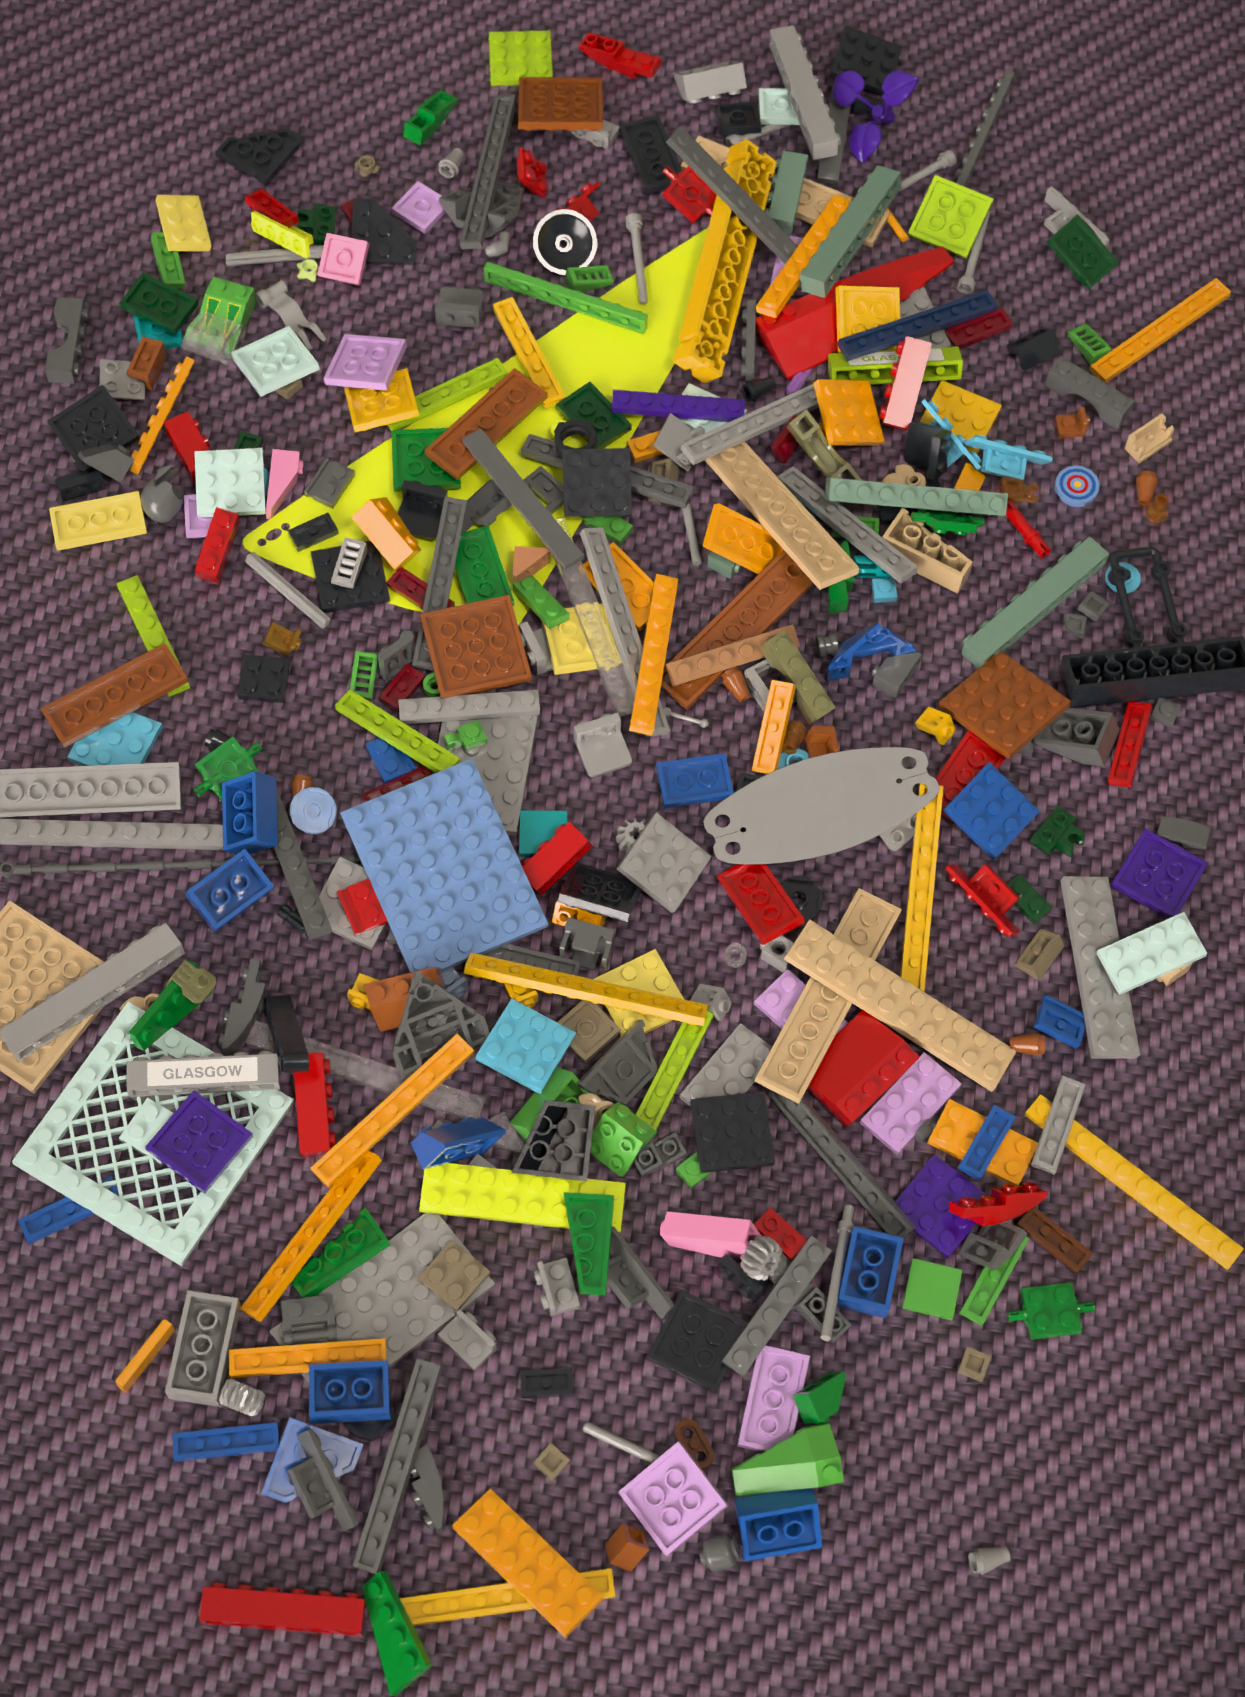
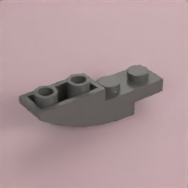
[219,958,268,1056]
[768,1253,851,1343]
[410,1445,444,1535]

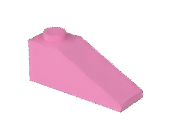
[266,449,303,519]

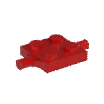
[662,165,717,224]

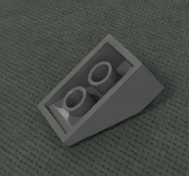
[1033,708,1119,767]

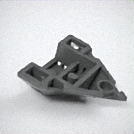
[439,181,525,237]
[392,970,490,1076]

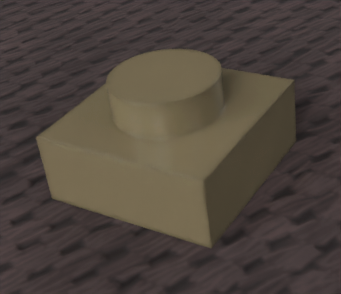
[274,379,303,400]
[957,1347,991,1382]
[533,1443,570,1482]

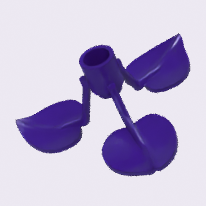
[833,71,919,163]

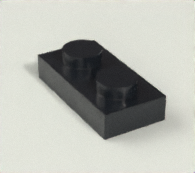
[287,513,339,552]
[520,1368,573,1399]

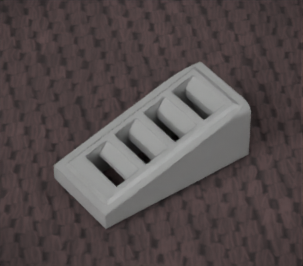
[331,537,367,589]

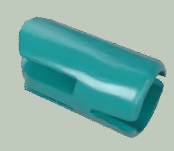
[853,555,893,578]

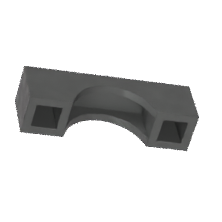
[45,297,89,384]
[1045,356,1134,430]

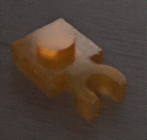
[999,477,1039,504]

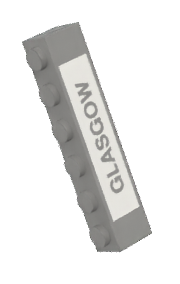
[127,1051,280,1097]

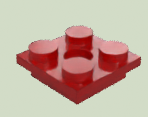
[517,147,549,198]

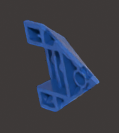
[826,623,917,682]

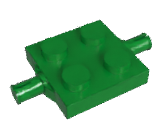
[911,509,984,535]
[193,736,263,801]
[1007,1282,1095,1340]

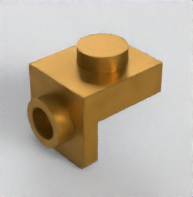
[262,622,302,656]

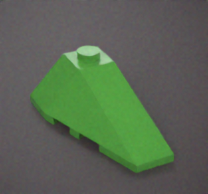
[731,1423,844,1496]

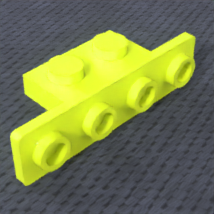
[251,211,313,258]

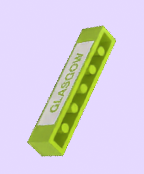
[828,347,963,384]

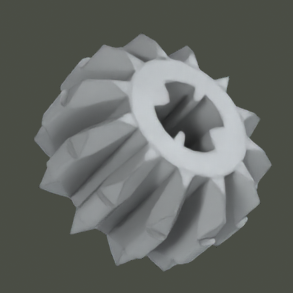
[616,817,646,854]
[740,1236,783,1281]
[219,1379,265,1416]

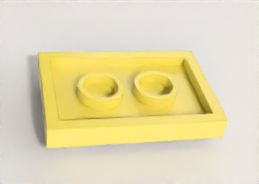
[156,195,211,252]

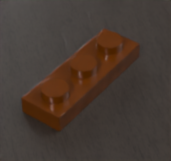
[1017,1207,1093,1274]

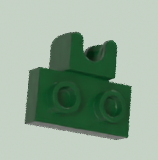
[297,204,336,245]
[1030,806,1085,857]

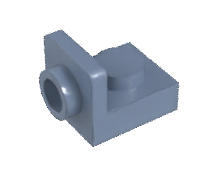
[442,967,468,999]

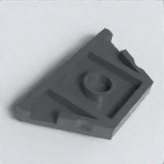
[576,1019,658,1105]

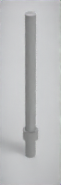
[821,1205,854,1341]

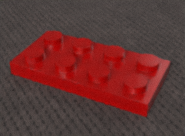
[936,730,1006,822]
[717,864,805,945]

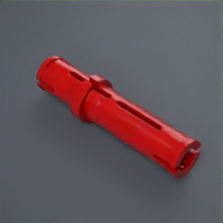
[1006,501,1052,559]

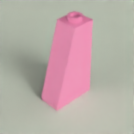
[660,1212,762,1262]

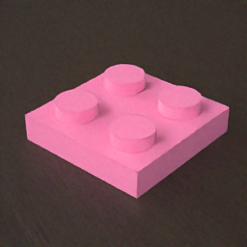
[318,233,370,285]

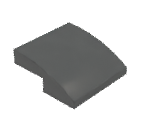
[958,1222,1028,1271]

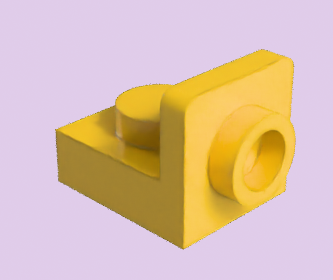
[915,707,956,745]
[347,973,379,1010]
[504,983,538,1008]

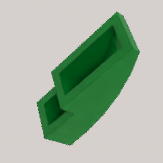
[403,90,458,145]
[827,541,854,613]

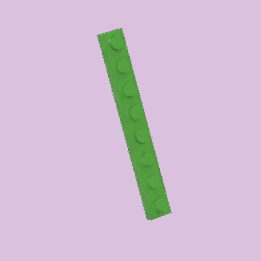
[484,262,648,334]

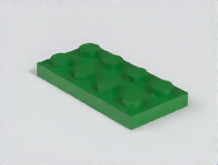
[455,526,514,606]

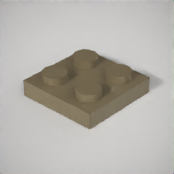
[557,1000,621,1064]
[418,1240,491,1312]

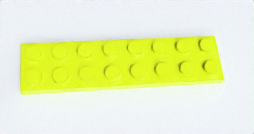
[419,1163,626,1233]

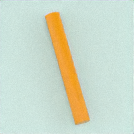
[886,208,909,242]

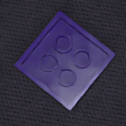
[1111,828,1208,919]
[145,1090,253,1194]
[895,1154,987,1259]

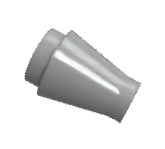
[439,148,464,178]
[968,1546,1010,1575]

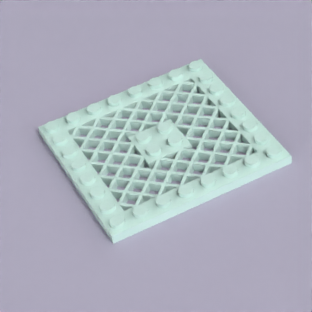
[12,1002,294,1266]

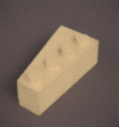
[882,507,973,594]

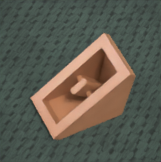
[513,546,550,584]

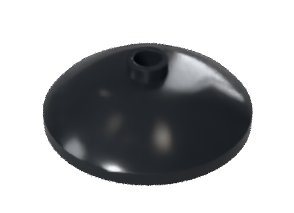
[533,209,597,275]

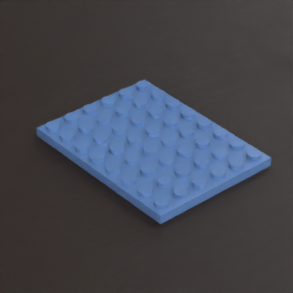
[340,759,548,973]

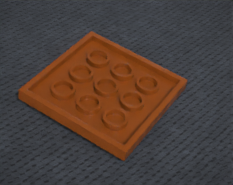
[518,77,603,131]
[420,595,532,699]
[939,651,1071,759]

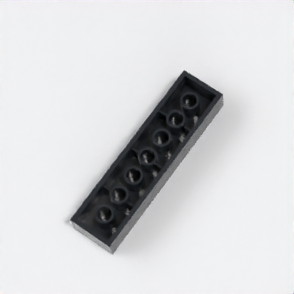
[1060,636,1245,708]

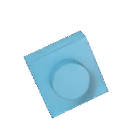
[871,578,897,603]

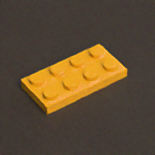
[703,503,784,574]
[579,542,654,632]
[927,1099,1038,1186]

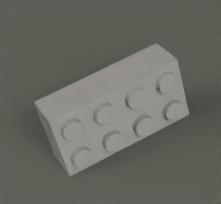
[165,1290,241,1407]

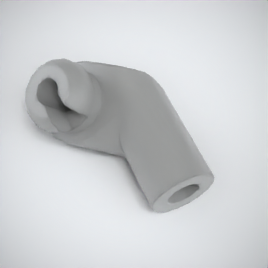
[485,231,510,257]

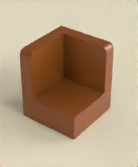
[805,726,839,758]
[605,1523,649,1571]

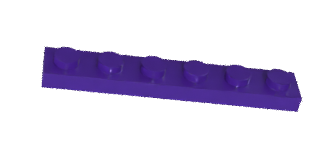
[611,390,745,422]

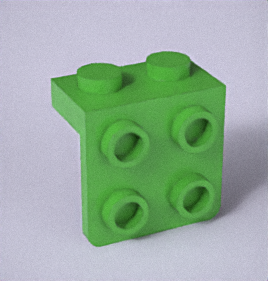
[590,1102,657,1177]

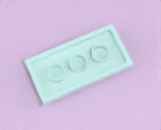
[1096,912,1207,995]

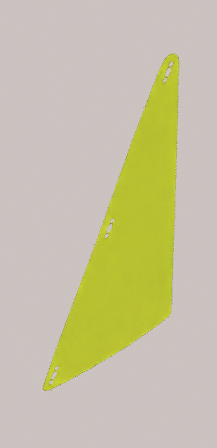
[243,228,708,626]

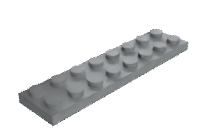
[0,762,182,818]
[1060,876,1140,1059]

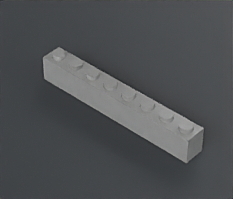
[769,25,841,160]
[0,923,185,1063]

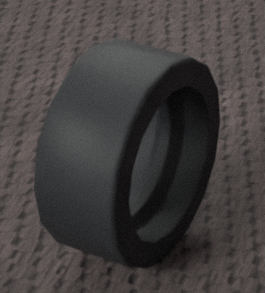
[554,419,597,459]

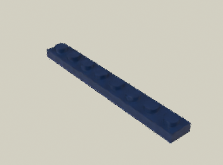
[837,290,998,361]

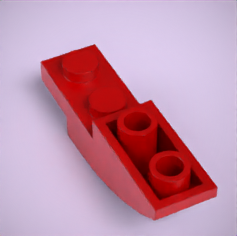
[579,32,662,79]
[949,1182,1048,1226]

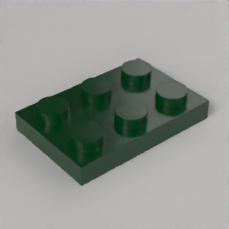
[1046,214,1119,290]
[119,272,199,335]
[556,382,632,449]

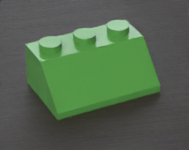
[510,1068,590,1140]

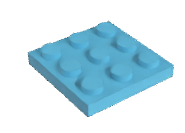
[67,712,163,766]
[475,999,576,1094]

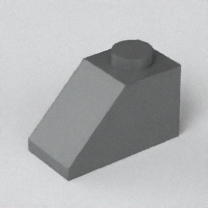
[78,443,134,483]
[872,652,922,699]

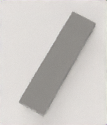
[1031,1075,1086,1175]

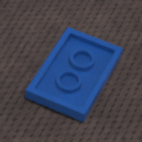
[656,753,734,809]

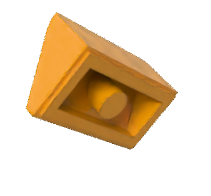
[954,462,986,491]

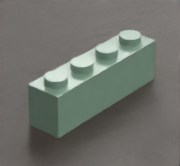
[765,151,808,236]

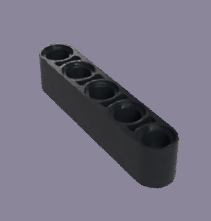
[264,995,309,1074]

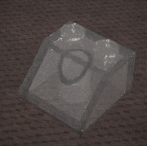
[181,310,243,366]

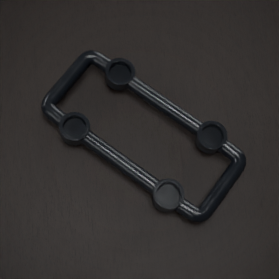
[1108,547,1187,648]

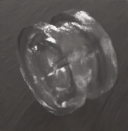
[725,943,747,967]

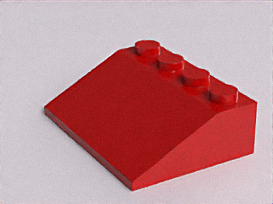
[808,1010,920,1128]

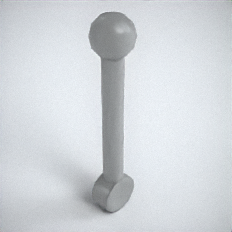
[663,707,709,728]

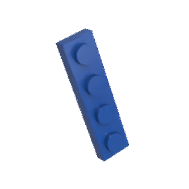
[18,1176,119,1245]
[172,1422,280,1462]

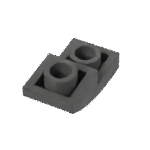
[1157,816,1211,849]
[634,1132,688,1176]

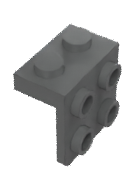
[435,287,483,328]

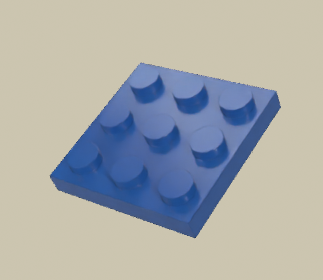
[942,762,1040,860]

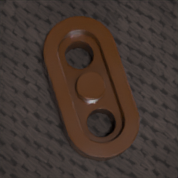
[675,1419,714,1470]

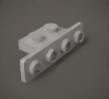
[1044,186,1109,248]

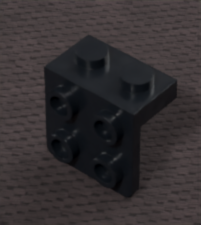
[904,420,952,480]
[398,480,448,541]
[718,1253,773,1303]

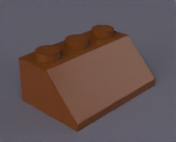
[364,967,446,1032]

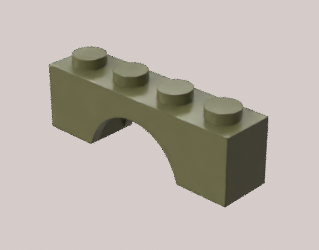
[787,409,862,480]
[759,630,836,725]

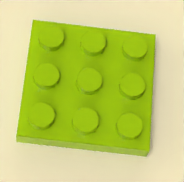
[489,31,552,86]
[908,175,994,259]

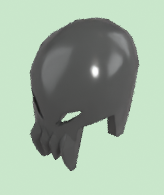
[141,465,184,523]

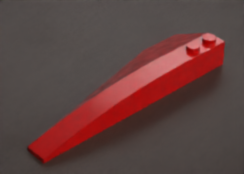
[755,246,954,380]

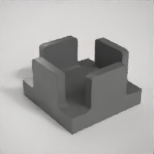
[560,917,615,971]

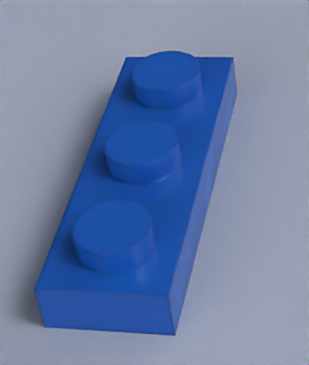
[958,1105,1016,1181]

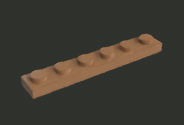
[666,624,800,686]

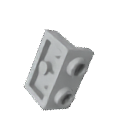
[571,119,620,149]
[533,1258,580,1316]
[438,1309,496,1372]

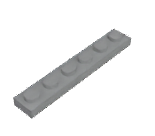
[399,690,540,724]

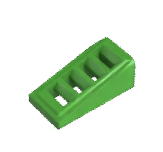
[564,265,614,292]
[1067,324,1111,366]
[350,651,379,700]

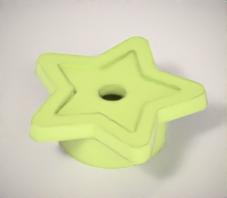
[297,259,319,282]

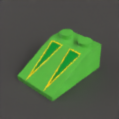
[191,277,256,354]

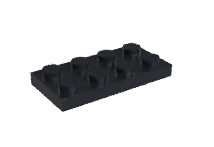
[619,115,682,195]

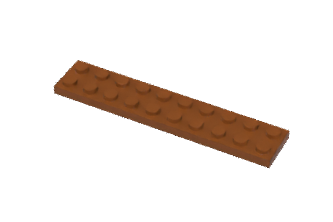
[661,550,814,710]

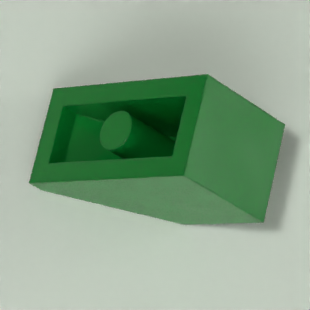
[792,1371,846,1425]

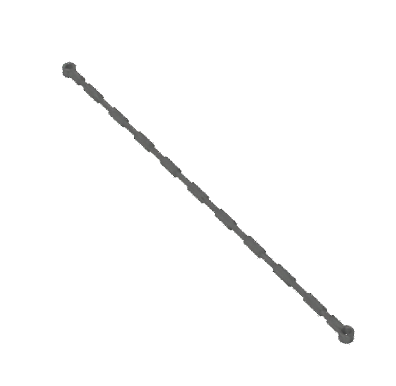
[0,855,361,878]

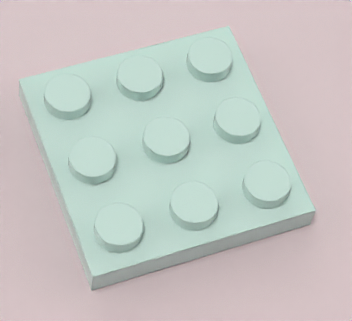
[231,326,319,397]
[195,448,266,518]

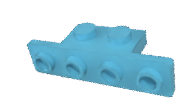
[921,399,982,470]
[965,435,1053,482]

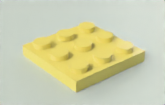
[542,603,622,675]
[594,949,684,1037]

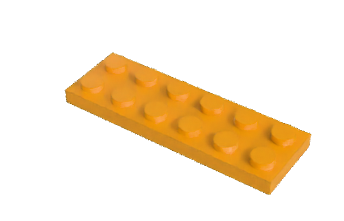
[452,1489,603,1638]

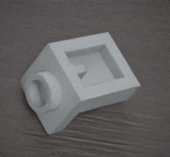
[690,984,732,1021]

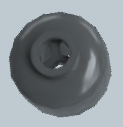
[699,1533,740,1572]

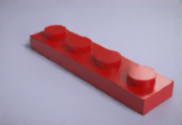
[1108,701,1152,788]

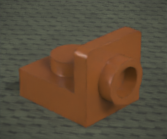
[1054,407,1090,439]

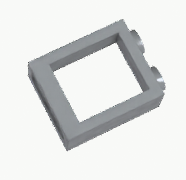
[744,659,815,712]

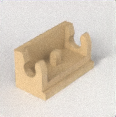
[1125,413,1174,463]

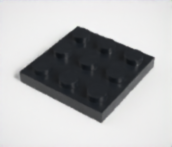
[829,25,903,96]
[47,385,140,475]
[562,448,632,518]
[311,541,390,613]
[558,863,642,922]
[690,1091,775,1174]
[647,1289,748,1394]

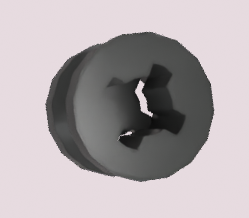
[815,633,839,658]

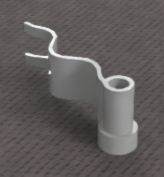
[255,280,327,350]

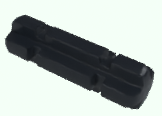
[278,904,314,940]

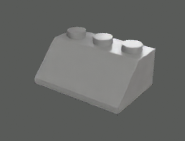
[673,60,747,104]

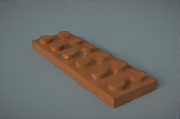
[425,368,548,480]
[41,643,188,748]

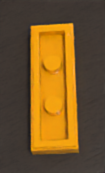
[115,1319,175,1393]

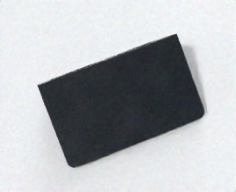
[1006,327,1060,370]
[55,469,106,502]

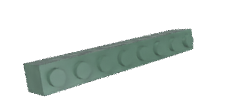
[799,165,901,298]
[824,477,1008,516]
[961,537,1109,669]

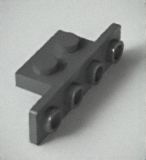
[462,479,511,532]
[607,1226,674,1319]
[287,1428,358,1531]

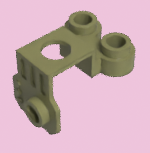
[165,960,216,1004]

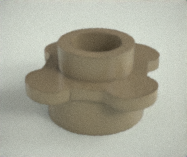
[355,155,379,177]

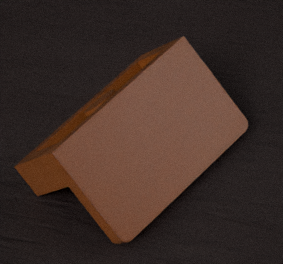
[127,337,167,391]

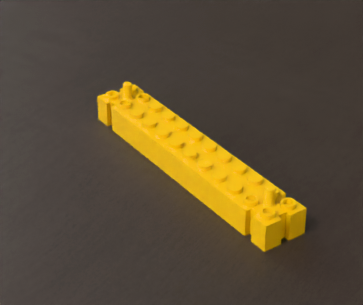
[673,139,777,383]

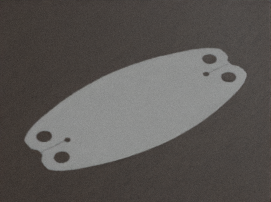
[703,747,940,864]

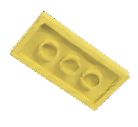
[49,491,147,551]

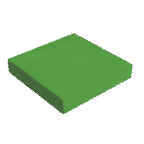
[902,1258,962,1320]

